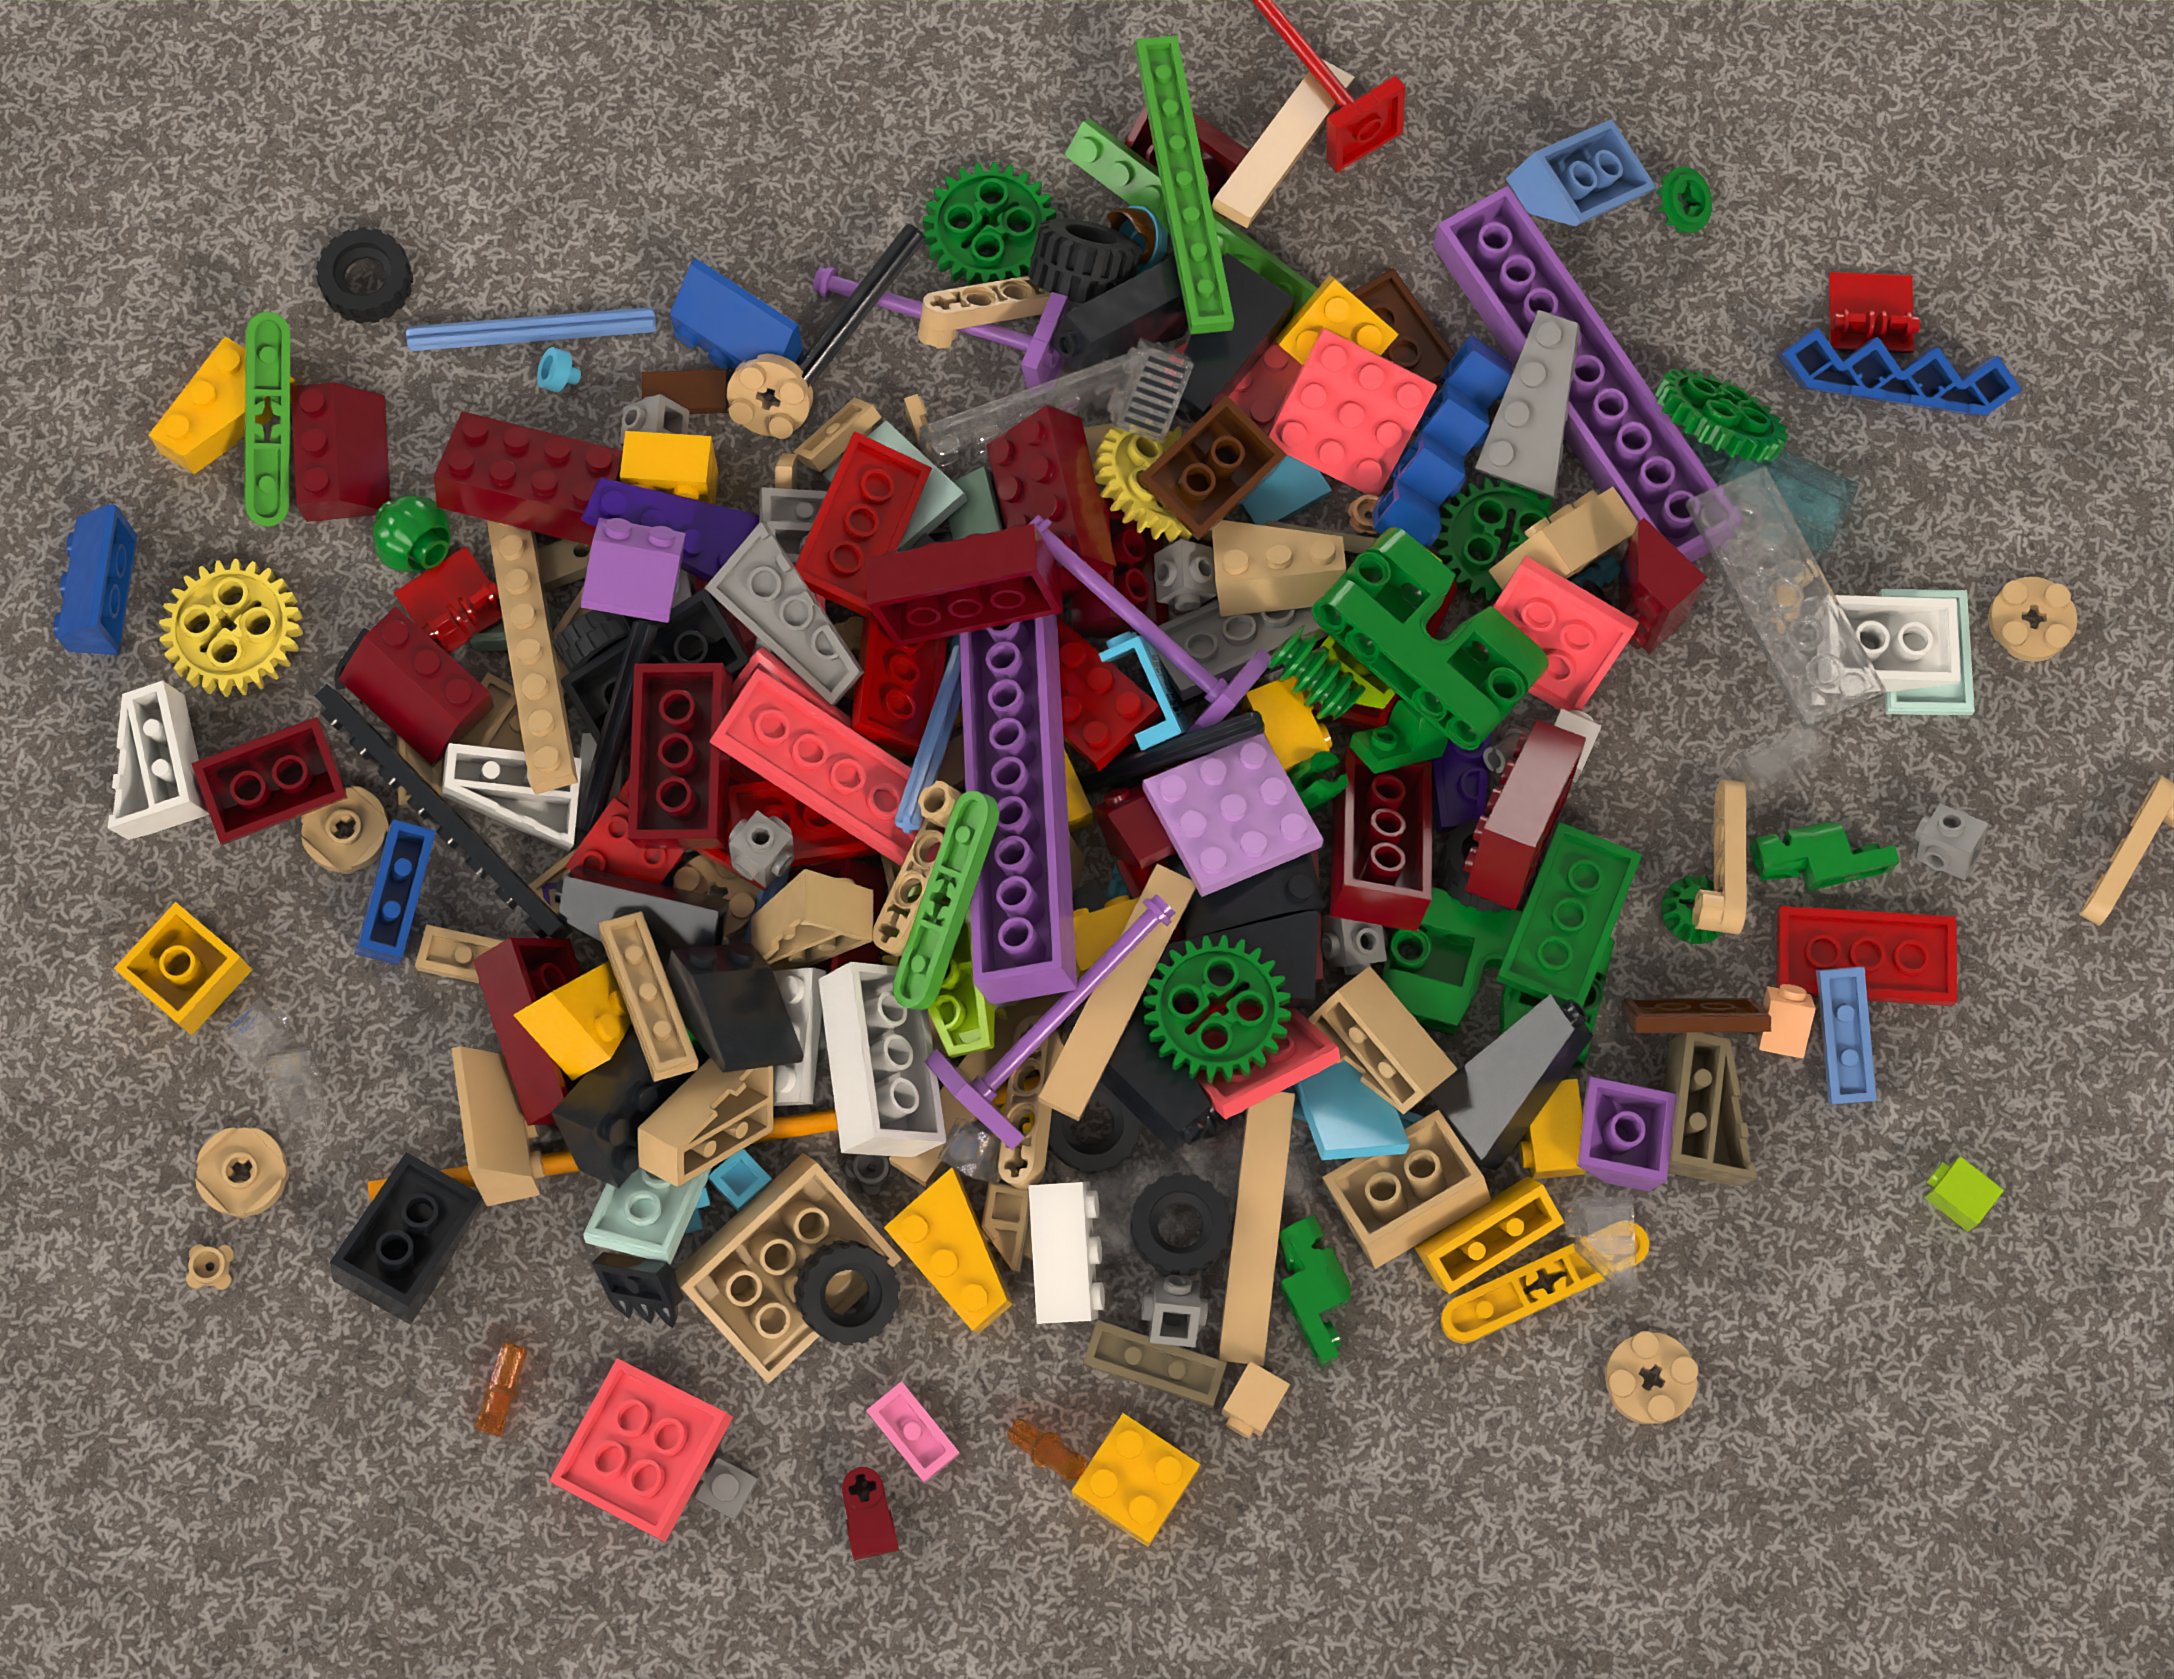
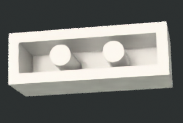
[1028,1182,1105,1324]

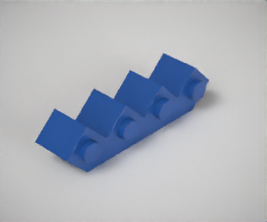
[1776,328,2022,417]
[1372,334,1513,547]

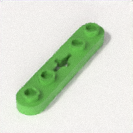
[244,311,290,527]
[893,791,999,1010]

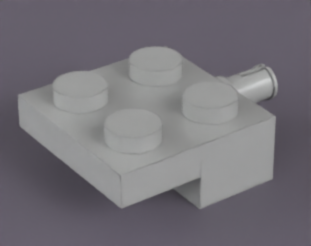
[759,487,827,598]

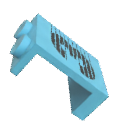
[1099,631,1190,751]

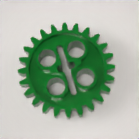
[923,162,1056,286]
[1655,368,1789,463]
[1433,477,1558,608]
[1143,935,1291,1083]

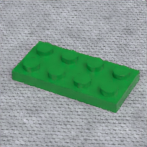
[1496,822,1642,1008]

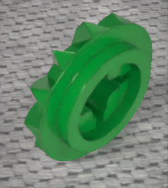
[1656,167,1712,233]
[1661,874,1723,944]

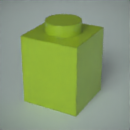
[1924,1156,2004,1232]

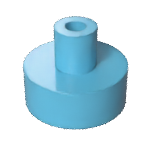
[537,347,581,392]

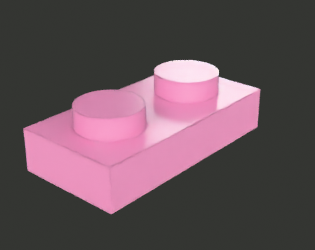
[866,1381,960,1484]

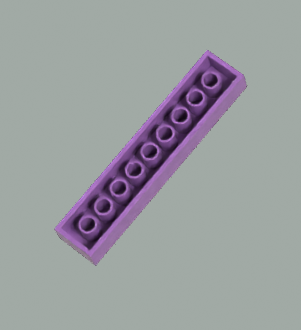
[1433,186,1742,563]
[959,614,1077,1005]

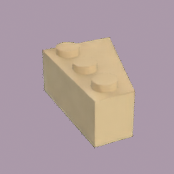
[1488,487,1638,591]
[1212,520,1346,617]
[751,869,874,971]
[1308,966,1457,1114]
[638,1057,773,1187]

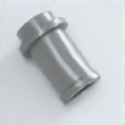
[1483,727,1531,773]

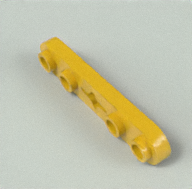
[1440,1221,1650,1344]

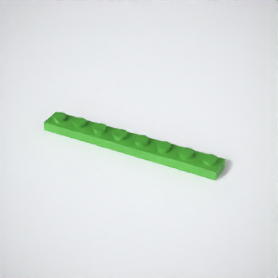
[1135,36,1234,334]
[1064,119,1318,317]

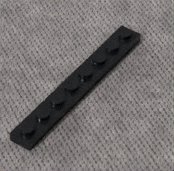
[315,684,573,939]

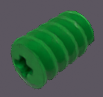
[1267,625,1366,720]

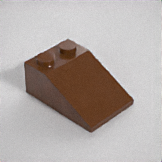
[1137,395,1287,540]

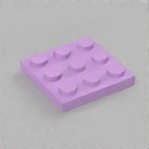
[1143,733,1323,897]

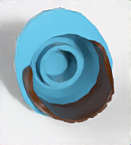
[1107,206,1168,276]

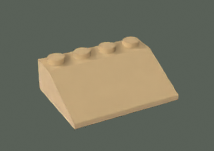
[674,1153,902,1384]

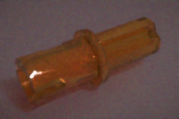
[473,1343,527,1437]
[1007,1419,1086,1482]

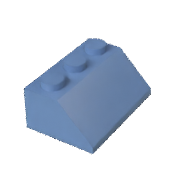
[1506,119,1657,227]

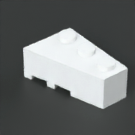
[108,681,210,840]
[441,743,582,852]

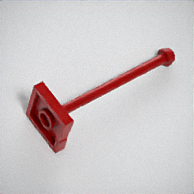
[1251,0,1405,173]

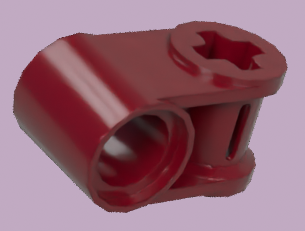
[842,1467,899,1561]

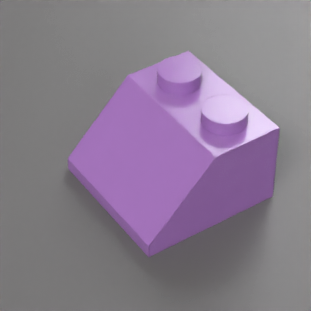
[581,518,686,623]
[1577,1076,1676,1192]

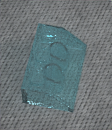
[1717,449,1860,556]

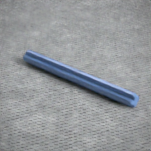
[406,307,657,351]
[894,645,962,834]

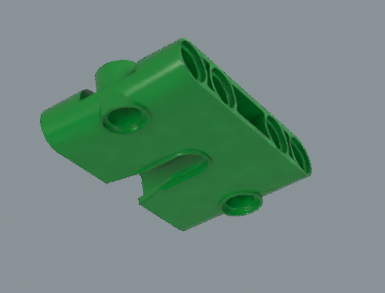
[1312,527,1549,750]
[1381,887,1615,1068]

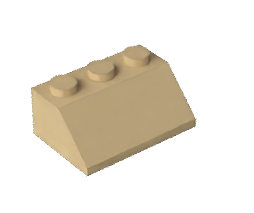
[451,1046,545,1206]
[1322,1110,1492,1269]

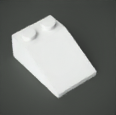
[1815,595,1961,695]

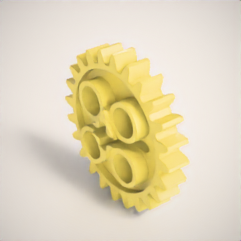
[1093,417,1192,542]
[159,559,303,697]

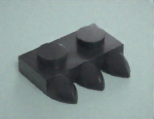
[592,1252,684,1328]

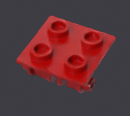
[1828,272,1920,353]
[394,546,502,654]
[565,797,686,884]

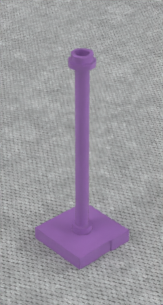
[813,266,1071,406]
[1030,515,1272,735]
[924,894,1176,1150]

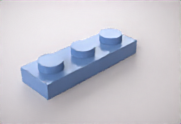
[1816,966,1877,1105]

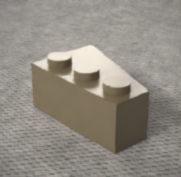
[1663,1032,1758,1186]

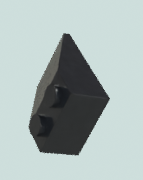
[1164,852,1325,940]
[666,941,804,1073]
[330,1152,483,1325]

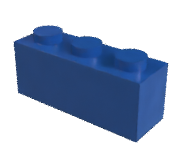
[354,819,436,965]

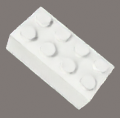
[818,962,946,1157]

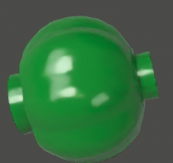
[372,495,451,573]

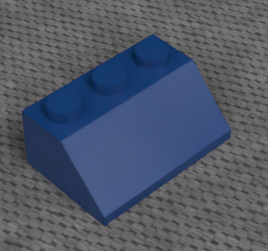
[670,258,804,395]
[54,504,138,655]

